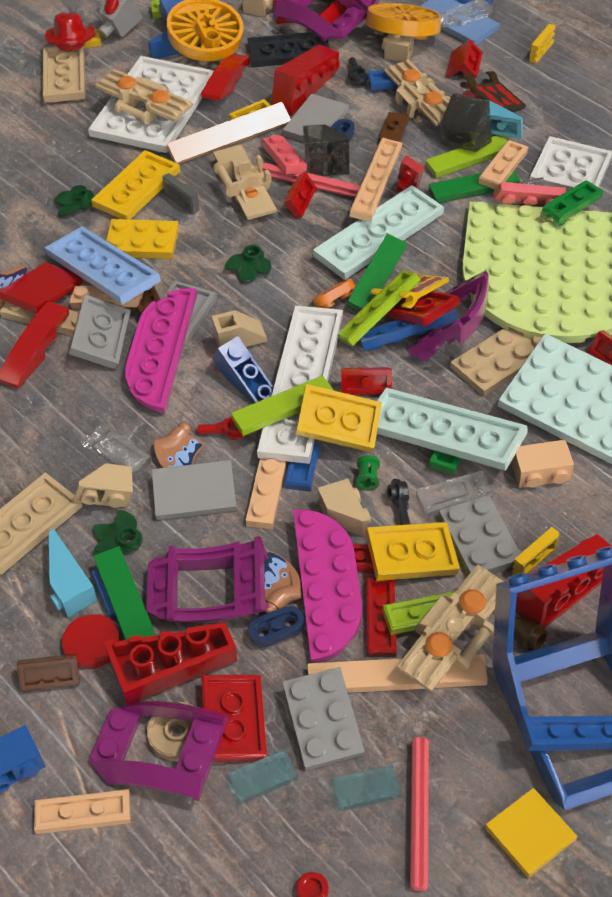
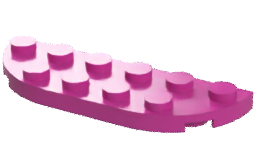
[125,288,198,413]
[293,510,362,663]

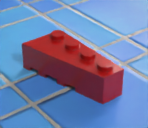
[271,45,340,117]
[515,534,612,629]
[103,622,237,705]

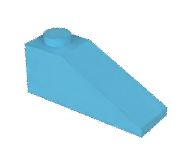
[461,98,523,139]
[49,529,97,618]

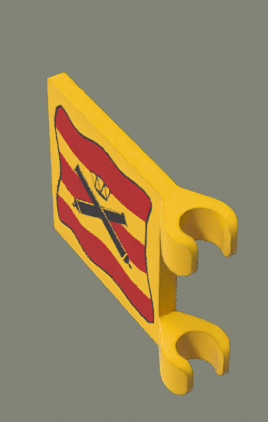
[371,274,449,308]

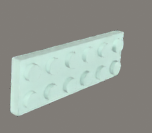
[313,185,444,280]
[377,388,528,471]

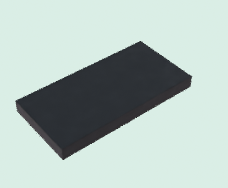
[247,32,329,68]

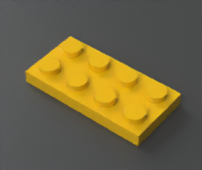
[91,150,180,220]

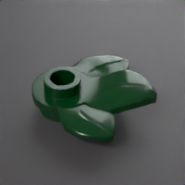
[54,185,95,216]
[225,245,272,283]
[93,510,143,553]

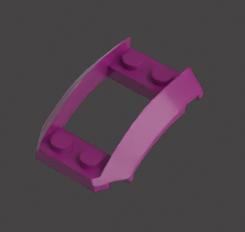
[274,0,367,42]
[406,270,489,362]
[146,536,270,623]
[90,701,229,801]

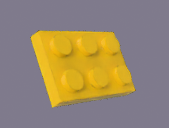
[106,219,179,259]
[295,384,382,453]
[365,522,460,581]

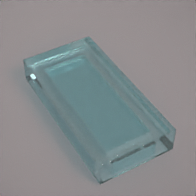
[228,750,298,805]
[333,765,401,812]

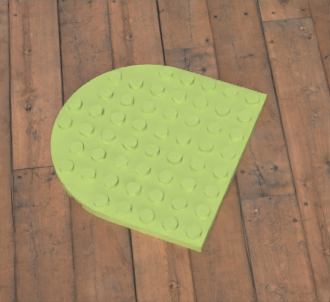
[462,201,612,343]

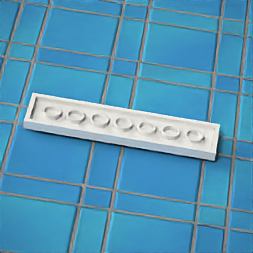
[257,306,343,464]

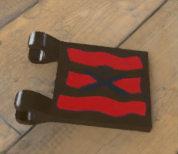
[460,71,526,111]

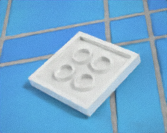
[529,136,612,192]

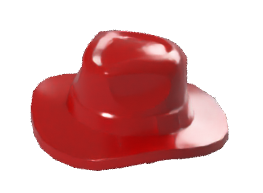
[45,12,95,51]

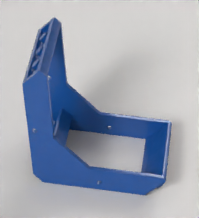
[492,547,612,810]

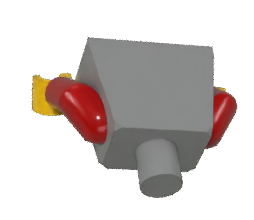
[98,0,143,38]

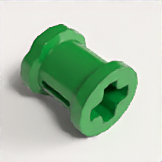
[356,455,380,491]

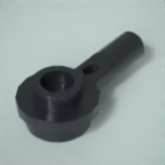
[348,57,368,86]
[387,479,410,525]

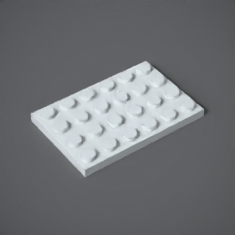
[88,56,214,153]

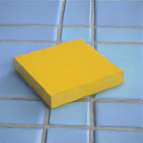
[485,788,577,878]

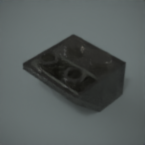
[440,93,492,152]
[303,124,349,176]

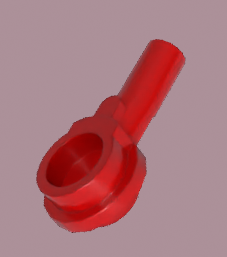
[197,417,246,440]

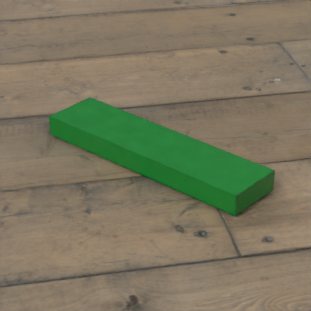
[428,170,520,203]
[347,233,408,312]
[93,546,156,640]

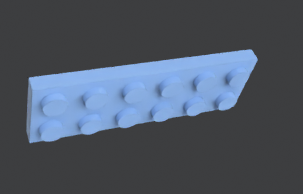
[45,226,161,304]

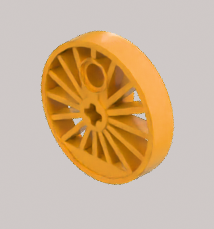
[167,0,244,61]
[365,3,442,39]

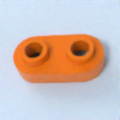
[311,278,356,308]

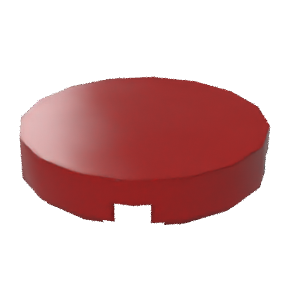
[62,614,121,669]

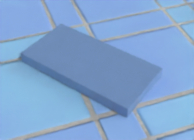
[420,0,500,45]

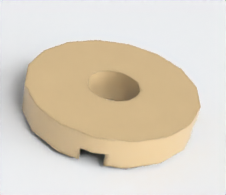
[147,702,194,761]

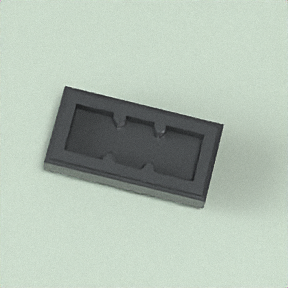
[163,173,199,214]

